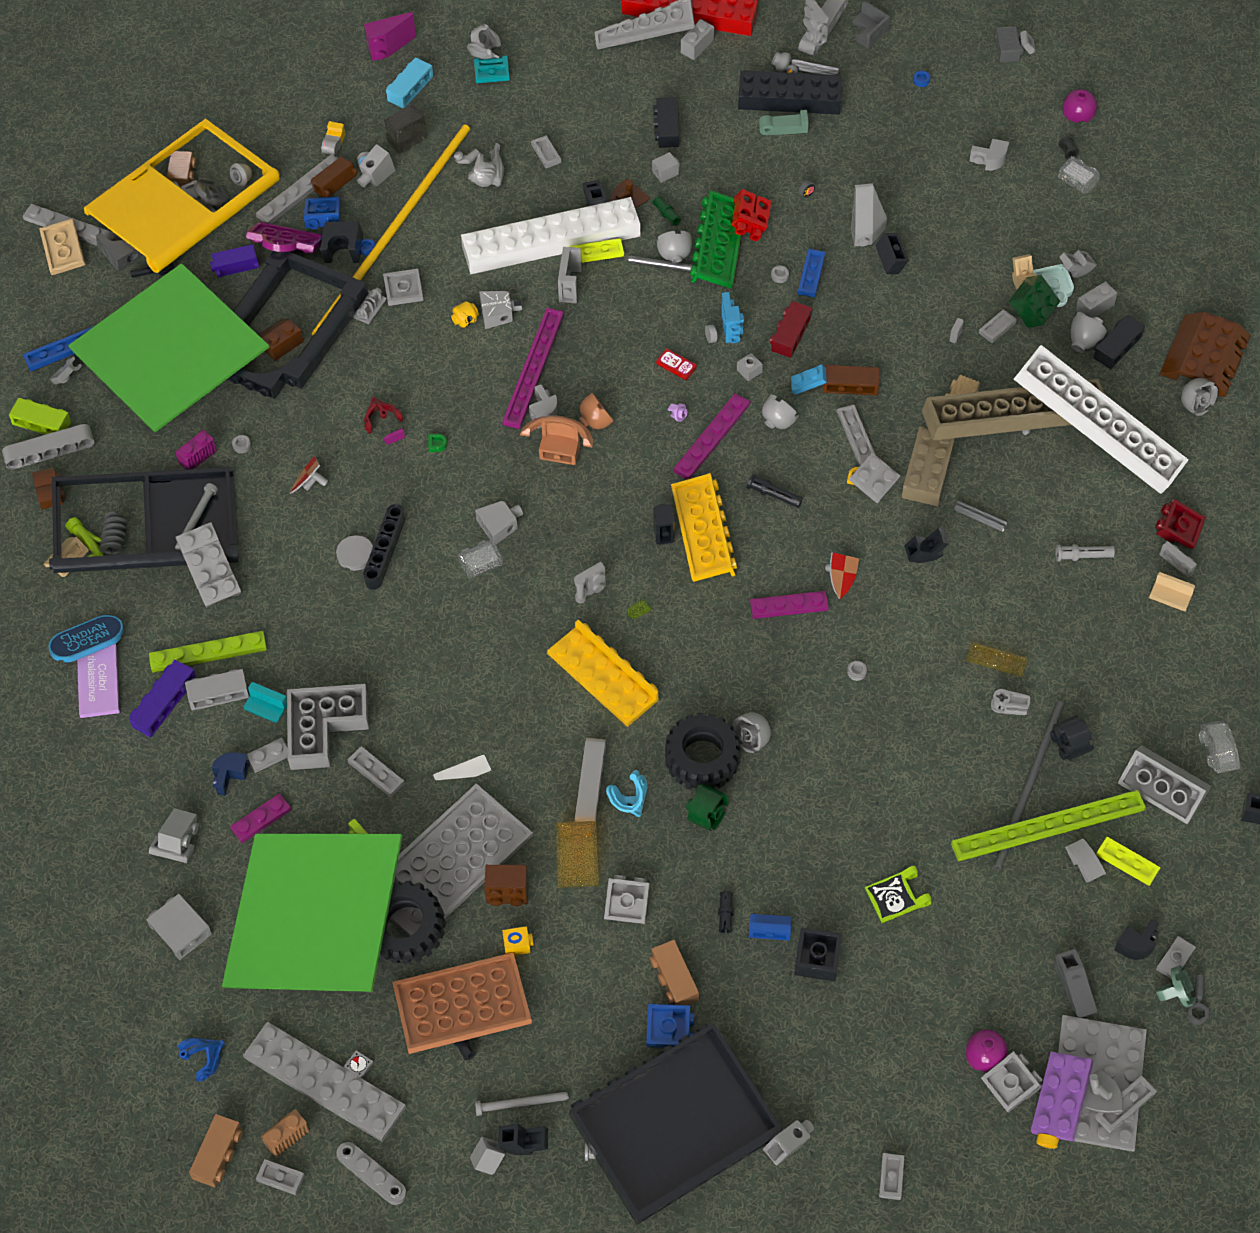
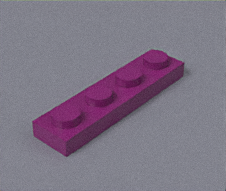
[750,591,829,619]

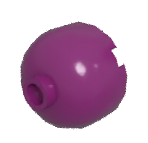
[1062,89,1097,123]
[965,1029,1008,1073]

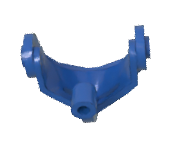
[178,1038,225,1082]

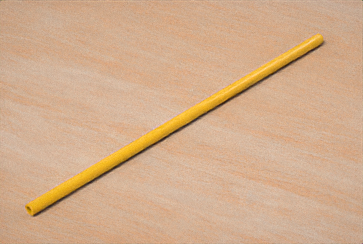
[311,124,470,336]

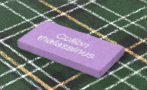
[77,643,120,718]

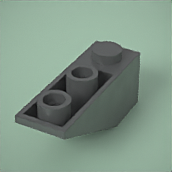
[1053,949,1097,1018]

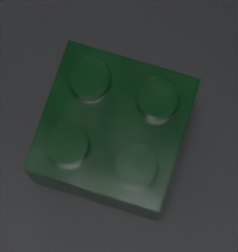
[1008,275,1060,328]

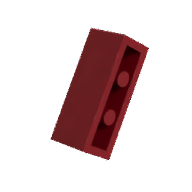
[770,301,812,358]

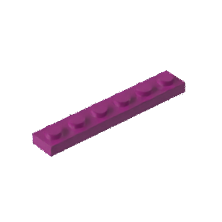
[673,393,750,480]

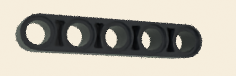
[363,504,405,590]

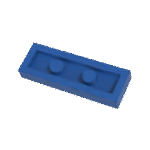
[798,249,826,297]

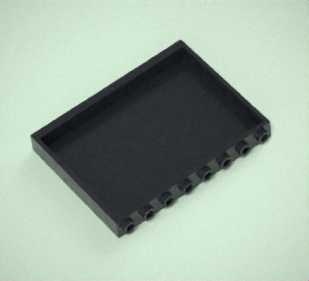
[568,1023,783,1225]

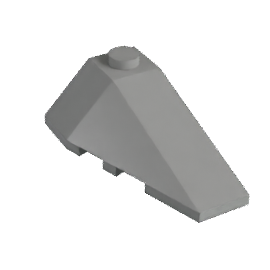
[851,183,887,247]

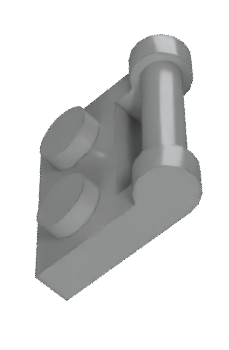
[574,562,606,603]

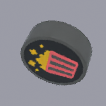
[799,180,816,198]

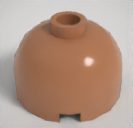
[579,393,614,430]

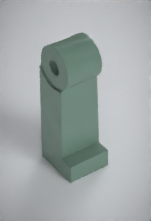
[759,110,808,135]

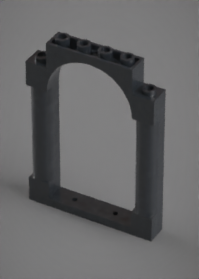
[228,251,369,399]

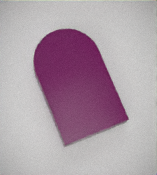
[384,428,405,445]

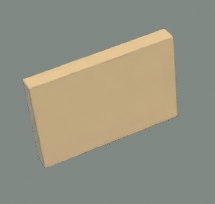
[39,218,86,275]

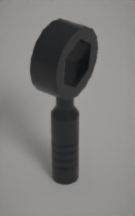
[130,262,175,278]

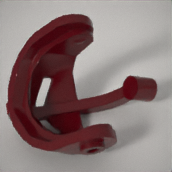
[364,397,403,434]

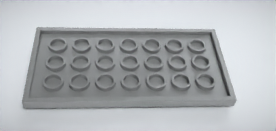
[390,784,533,936]

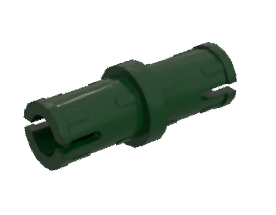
[653,196,681,226]

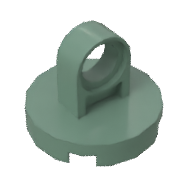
[1155,965,1196,1008]

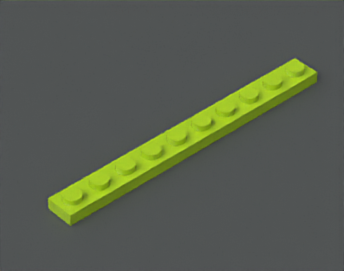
[951,790,1146,862]

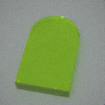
[627,600,651,619]

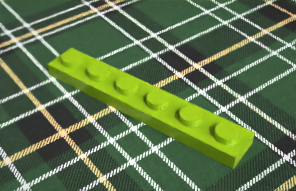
[149,631,267,673]

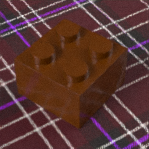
[484,864,528,906]

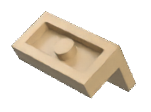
[44,537,89,577]
[1149,572,1195,612]

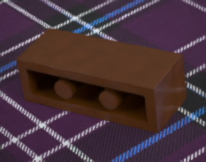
[823,364,879,396]

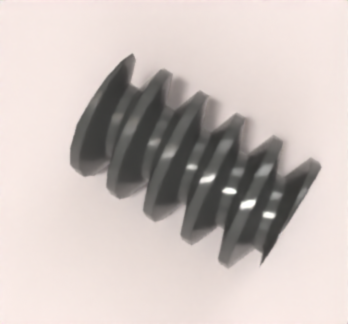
[99,512,128,554]

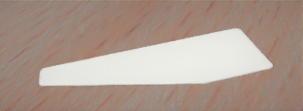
[433,755,491,780]

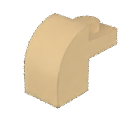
[1012,254,1036,289]

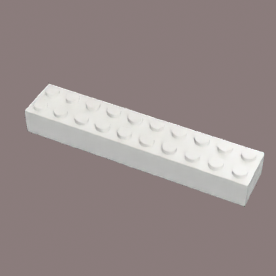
[461,197,640,274]
[1014,345,1188,494]

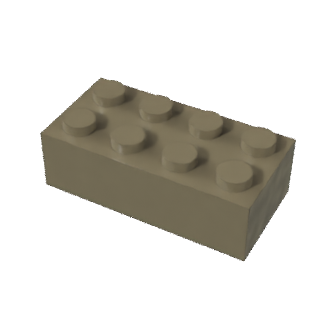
[902,426,955,506]

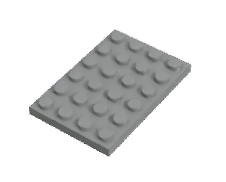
[1058,1015,1147,1152]

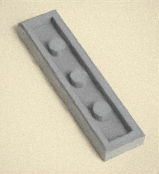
[837,405,875,467]

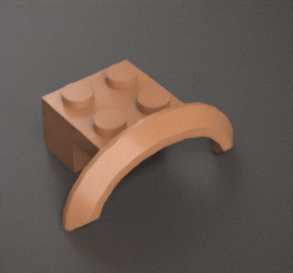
[520,415,593,465]

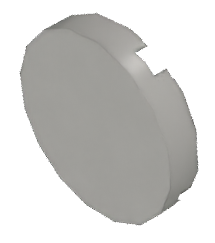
[336,535,373,571]

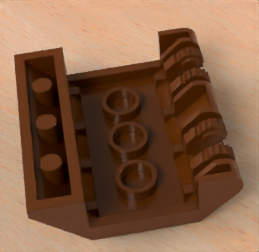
[1160,312,1251,397]

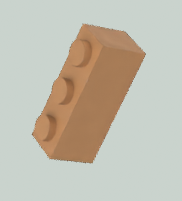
[649,940,699,1005]
[189,1114,243,1188]

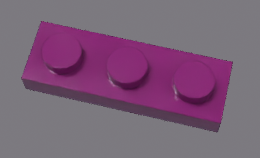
[230,793,292,844]

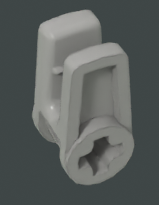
[991,689,1030,715]

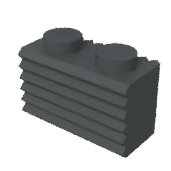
[994,26,1023,63]

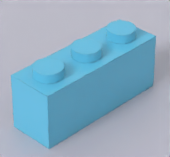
[386,57,433,109]

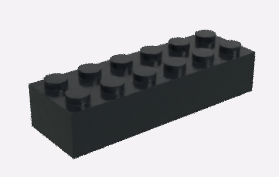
[738,70,842,115]

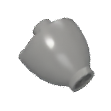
[1070,312,1107,353]

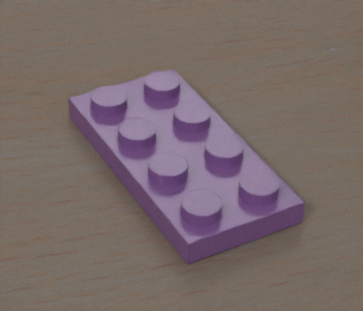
[1031,1052,1094,1142]

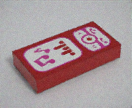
[656,349,697,381]

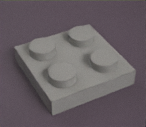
[383,269,424,306]
[849,453,900,503]

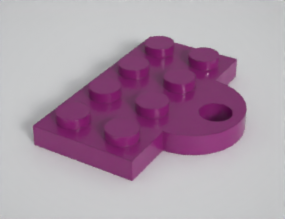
[246,221,323,253]

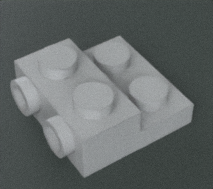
[803,0,829,47]
[604,875,650,924]
[981,1051,1043,1113]

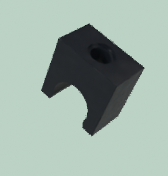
[320,221,364,263]

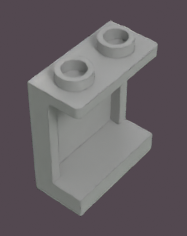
[558,247,582,303]
[146,894,212,960]

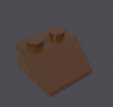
[258,319,303,361]

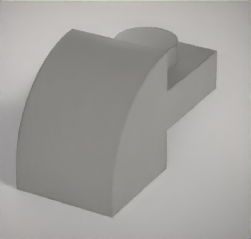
[1059,250,1097,278]

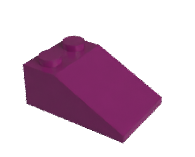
[364,12,416,61]

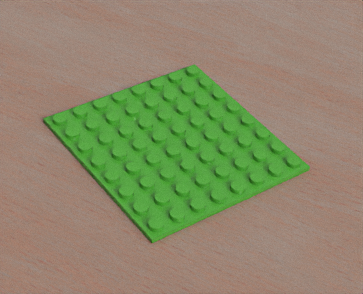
[68,263,269,432]
[222,834,403,992]

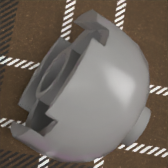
[656,231,692,263]
[1181,378,1218,416]
[762,394,799,429]
[732,712,771,753]

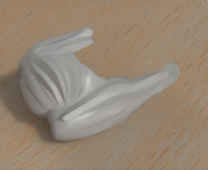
[467,23,501,59]
[468,143,504,187]

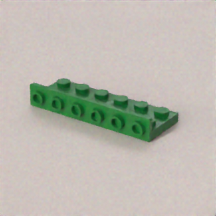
[689,190,741,289]

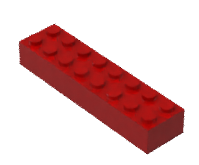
[621,0,758,36]

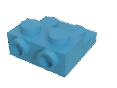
[721,292,744,343]

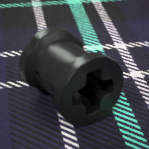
[1058,136,1079,159]

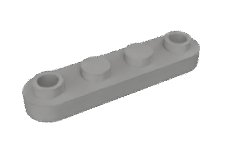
[337,1142,407,1205]

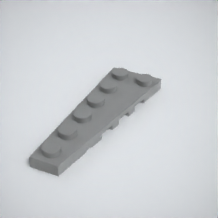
[595,0,695,49]

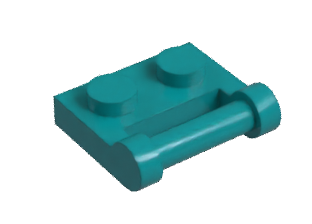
[474,55,510,83]

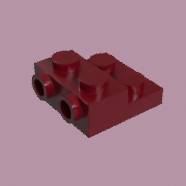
[1155,499,1206,550]

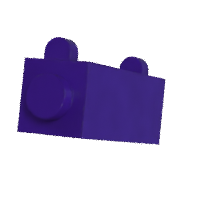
[210,244,259,278]

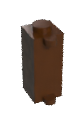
[311,156,358,198]

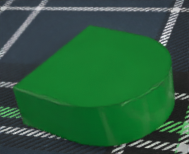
[428,434,447,453]

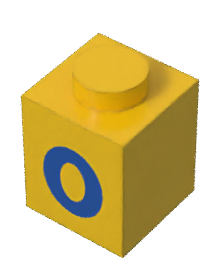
[502,927,534,955]

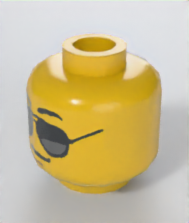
[451,301,479,328]

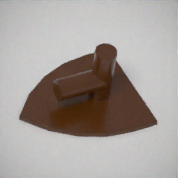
[609,179,650,208]

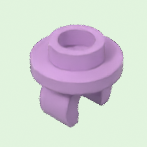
[667,403,687,422]

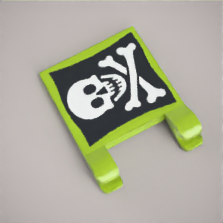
[865,866,931,923]

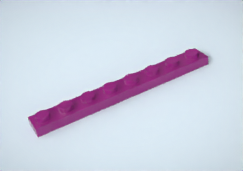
[503,308,564,429]

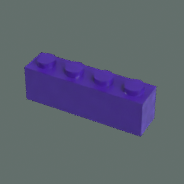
[129,659,196,737]

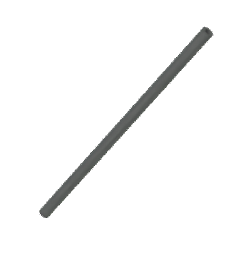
[993,701,1064,870]

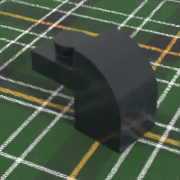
[582,180,607,207]
[904,527,949,563]
[1114,919,1159,960]
[498,1124,549,1155]

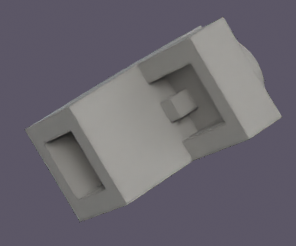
[970,139,1009,171]
[529,384,558,429]

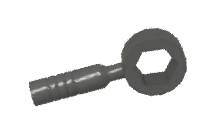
[1187,974,1209,1025]

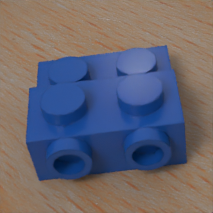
[304,197,341,229]
[647,1004,694,1047]

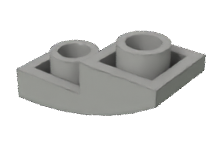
[1065,839,1106,883]

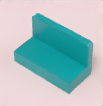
[243,682,287,723]

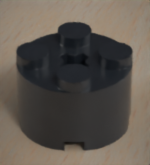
[1050,715,1094,760]

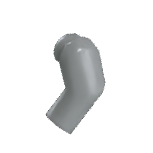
[454,149,479,164]

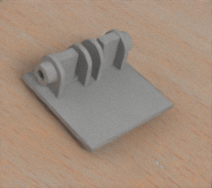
[353,288,387,324]

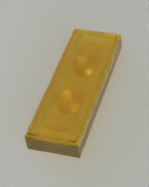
[966,642,1028,677]

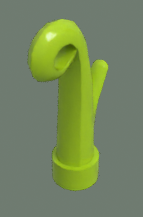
[65,517,104,557]

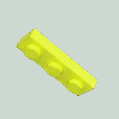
[569,238,624,263]
[1096,837,1161,886]

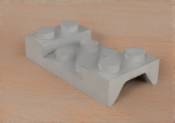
[176,522,241,608]

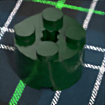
[686,784,729,831]

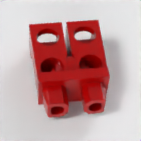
[731,189,772,242]

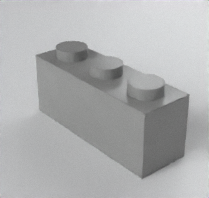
[185,669,249,711]

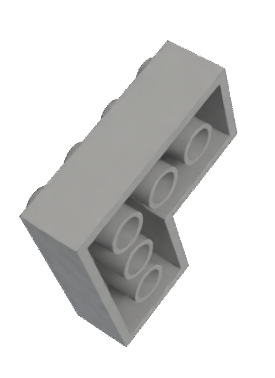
[287,684,369,770]

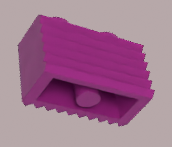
[175,430,217,470]

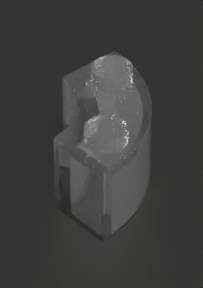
[1199,720,1240,773]

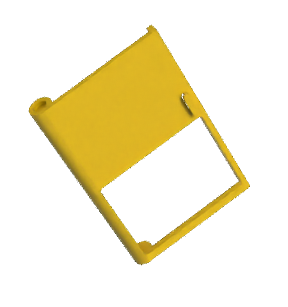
[84,118,280,273]

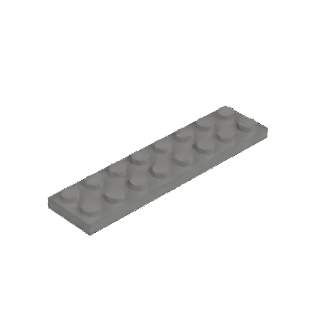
[243,1022,406,1142]

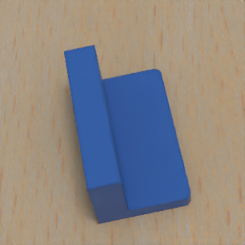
[749,914,791,941]

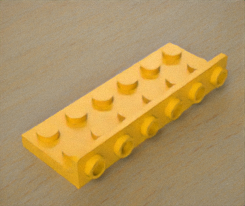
[671,473,737,582]
[547,620,658,727]

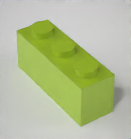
[9,398,71,435]

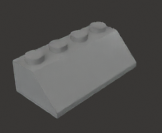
[1118,745,1211,824]

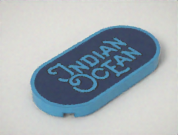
[48,615,124,662]

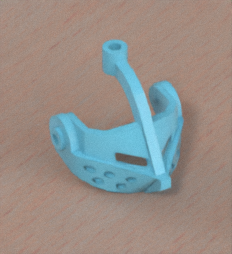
[606,770,648,817]

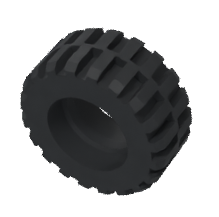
[665,713,741,790]
[380,881,446,964]

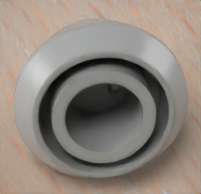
[230,163,252,186]

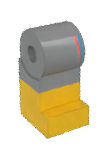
[321,121,345,156]

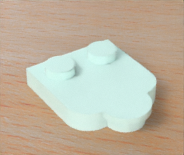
[1033,264,1074,307]

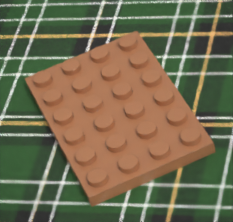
[392,953,532,1054]

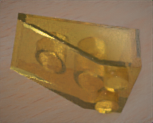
[556,821,599,888]

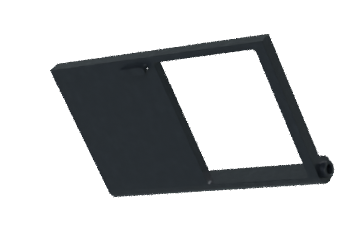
[49,467,239,573]

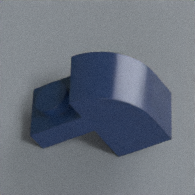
[212,752,250,796]

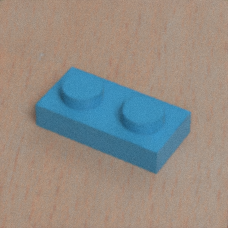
[791,364,827,394]

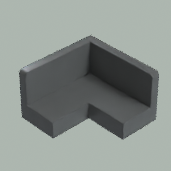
[853,1,890,49]

